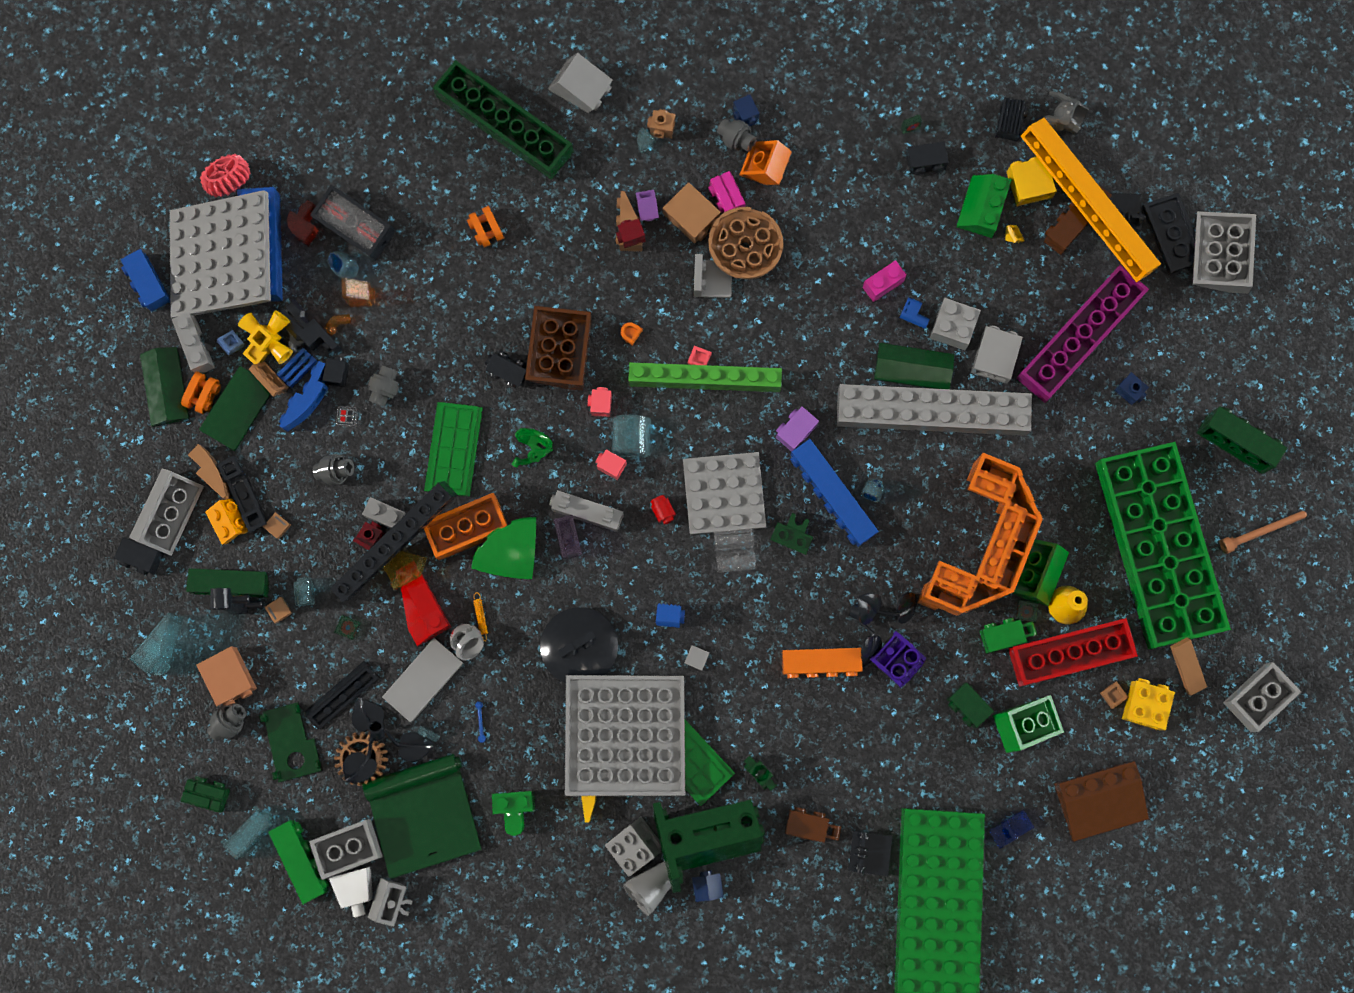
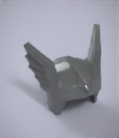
[1045,91,1089,135]

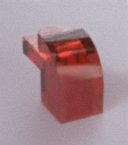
[287,199,319,247]

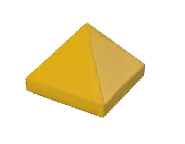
[1005,225,1025,243]

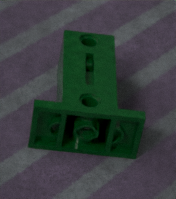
[653,800,765,893]

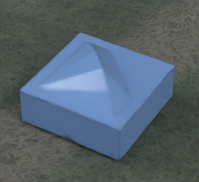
[217,330,244,356]

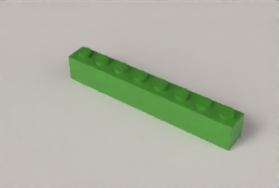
[629,362,782,392]

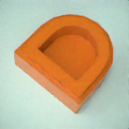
[620,322,643,346]

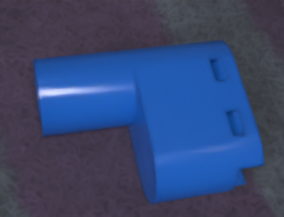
[900,297,930,329]

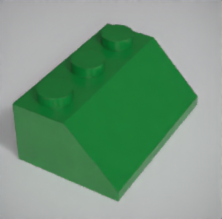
[956,174,1012,238]
[1012,539,1069,606]

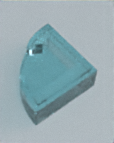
[637,128,655,154]
[417,726,441,742]

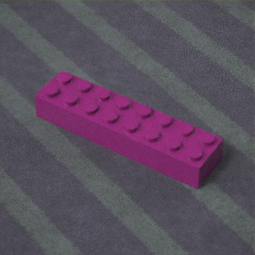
[1016,265,1149,403]

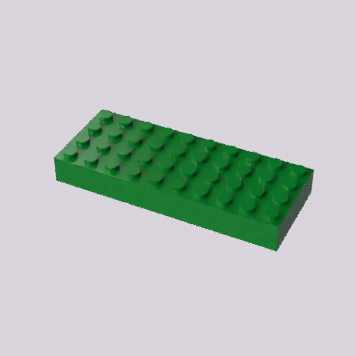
[1095,442,1231,650]
[894,808,985,993]

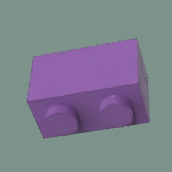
[776,407,819,452]

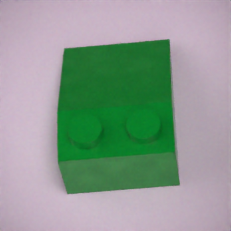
[993,695,1064,753]

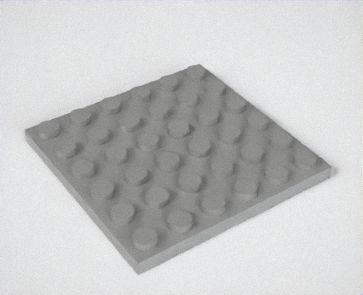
[170,190,271,318]
[565,675,685,796]

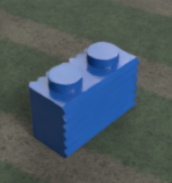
[656,603,685,628]

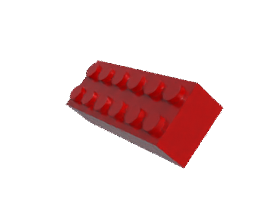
[1008,618,1138,687]

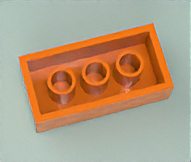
[424,493,508,561]

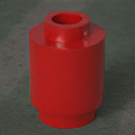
[650,495,676,525]

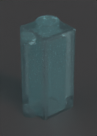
[221,806,275,860]

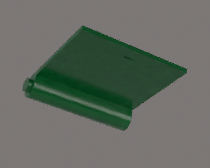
[362,754,482,879]

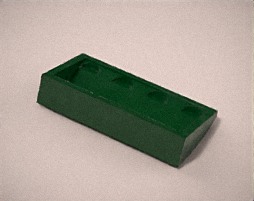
[199,366,271,451]

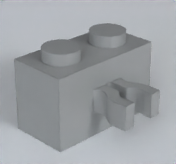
[368,878,413,927]

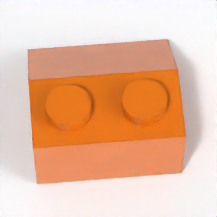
[740,140,792,185]

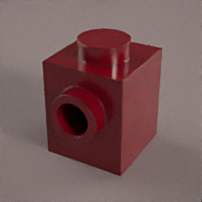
[616,218,646,249]

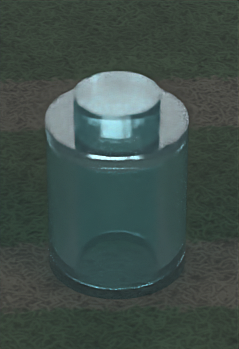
[294,577,315,606]

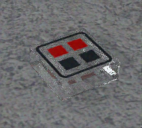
[336,406,358,427]

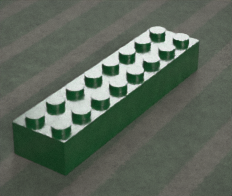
[433,60,574,180]

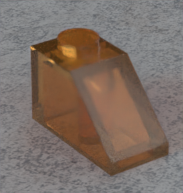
[342,278,375,307]

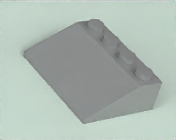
[1193,211,1256,294]

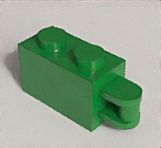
[980,618,1037,654]

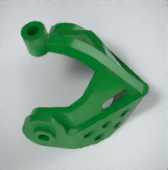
[512,428,553,468]

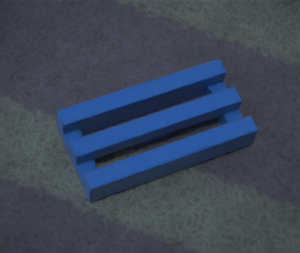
[276,348,318,388]

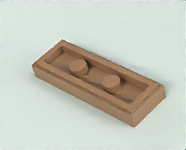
[1170,637,1207,696]

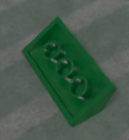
[874,343,954,390]
[140,347,189,427]

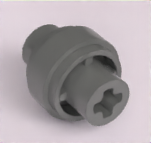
[717,119,757,152]
[368,365,399,407]
[313,454,354,485]
[207,704,246,740]

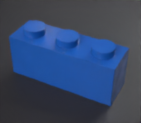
[120,249,171,312]

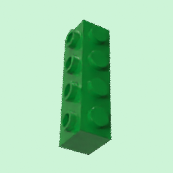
[268,820,329,904]

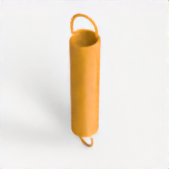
[474,592,488,641]

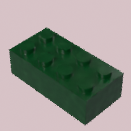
[1196,406,1287,474]

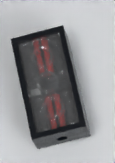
[310,185,397,261]

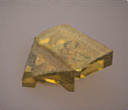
[383,551,427,590]

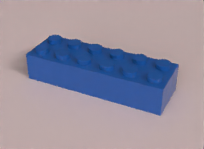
[237,187,283,302]

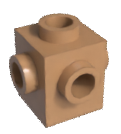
[647,110,675,138]

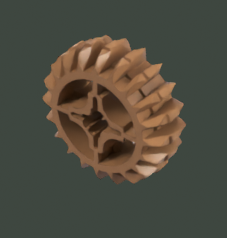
[334,732,388,786]

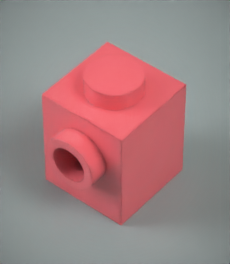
[588,387,612,417]
[596,450,627,480]

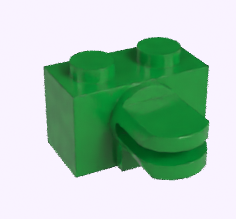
[492,791,535,836]

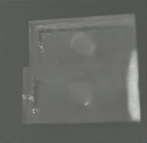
[714,529,756,573]

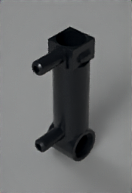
[210,588,264,615]

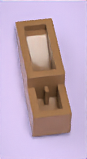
[188,444,231,500]

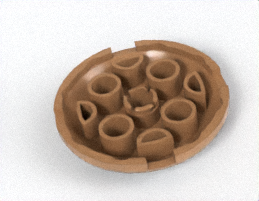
[708,207,783,279]

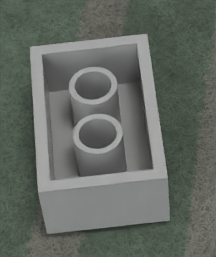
[1223,662,1301,732]
[309,819,383,880]

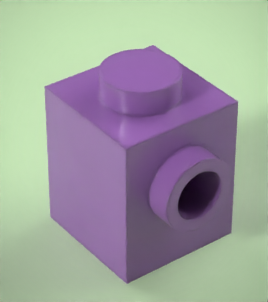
[636,190,659,221]

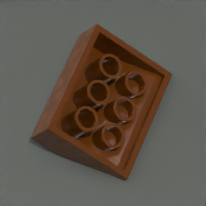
[525,306,592,391]
[1054,761,1149,842]

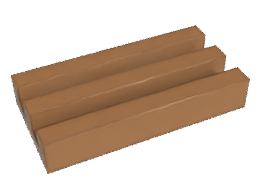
[249,362,289,397]

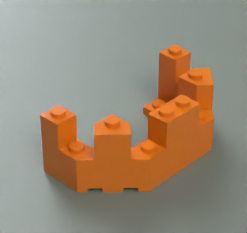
[917,453,1043,616]

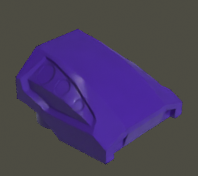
[870,631,926,688]

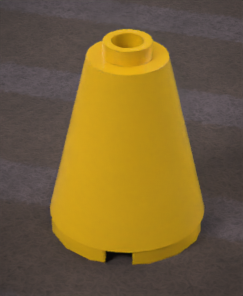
[1048,586,1088,625]

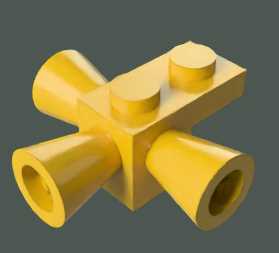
[238,310,293,364]

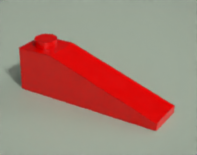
[398,561,452,647]

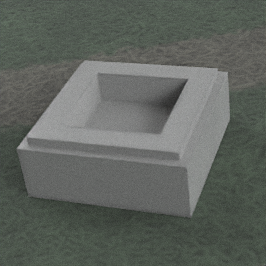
[684,645,709,671]

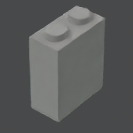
[971,326,1023,384]

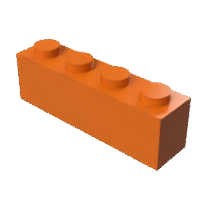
[782,648,862,678]

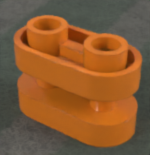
[467,206,504,248]
[181,372,221,415]

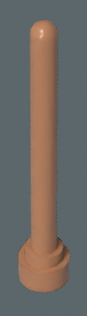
[1219,511,1307,554]

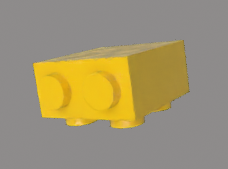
[1007,157,1056,206]
[1122,678,1175,731]

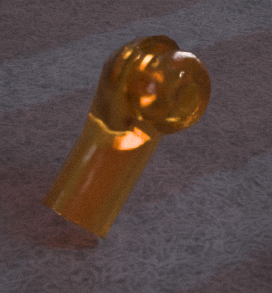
[325,314,351,335]

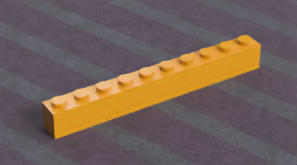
[1021,118,1161,283]

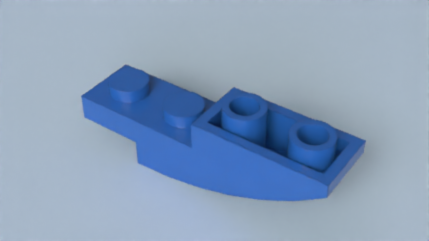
[280,361,328,432]

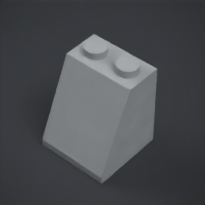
[548,52,613,113]

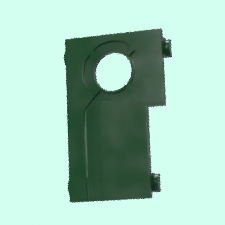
[259,702,322,783]

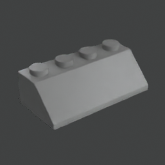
[129,468,204,556]

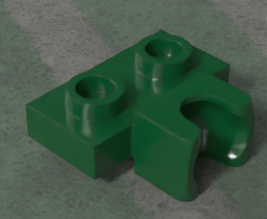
[770,513,813,555]
[744,756,777,791]

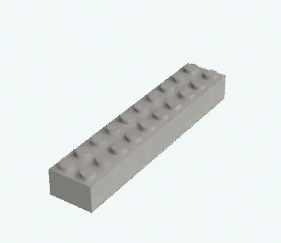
[837,384,1032,436]

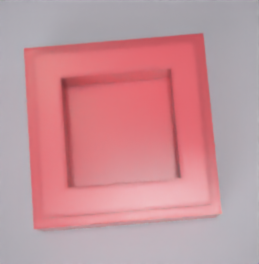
[687,346,712,365]

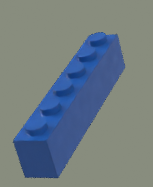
[790,439,879,547]

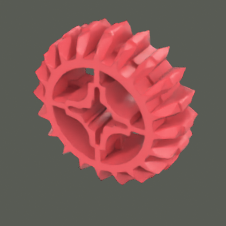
[200,154,251,197]

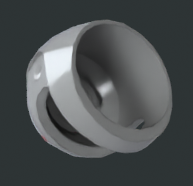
[450,624,484,661]

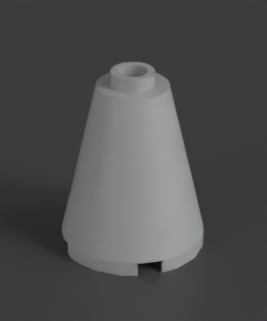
[623,861,671,916]

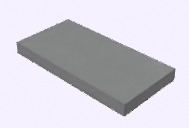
[382,638,464,723]

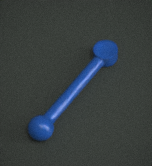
[475,701,486,743]

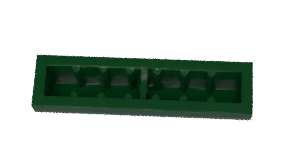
[186,568,269,598]

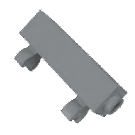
[549,490,624,532]

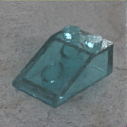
[130,612,183,676]

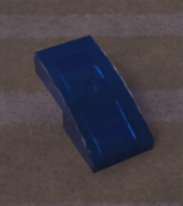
[989,809,1034,848]

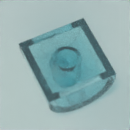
[612,415,651,457]

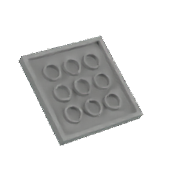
[683,452,766,535]

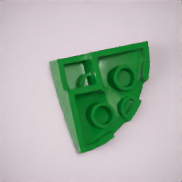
[471,517,536,579]

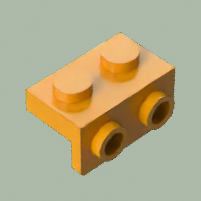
[205,499,249,545]

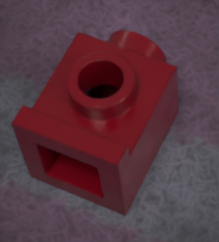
[353,521,385,550]

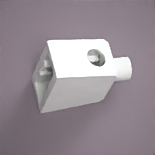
[329,867,372,917]

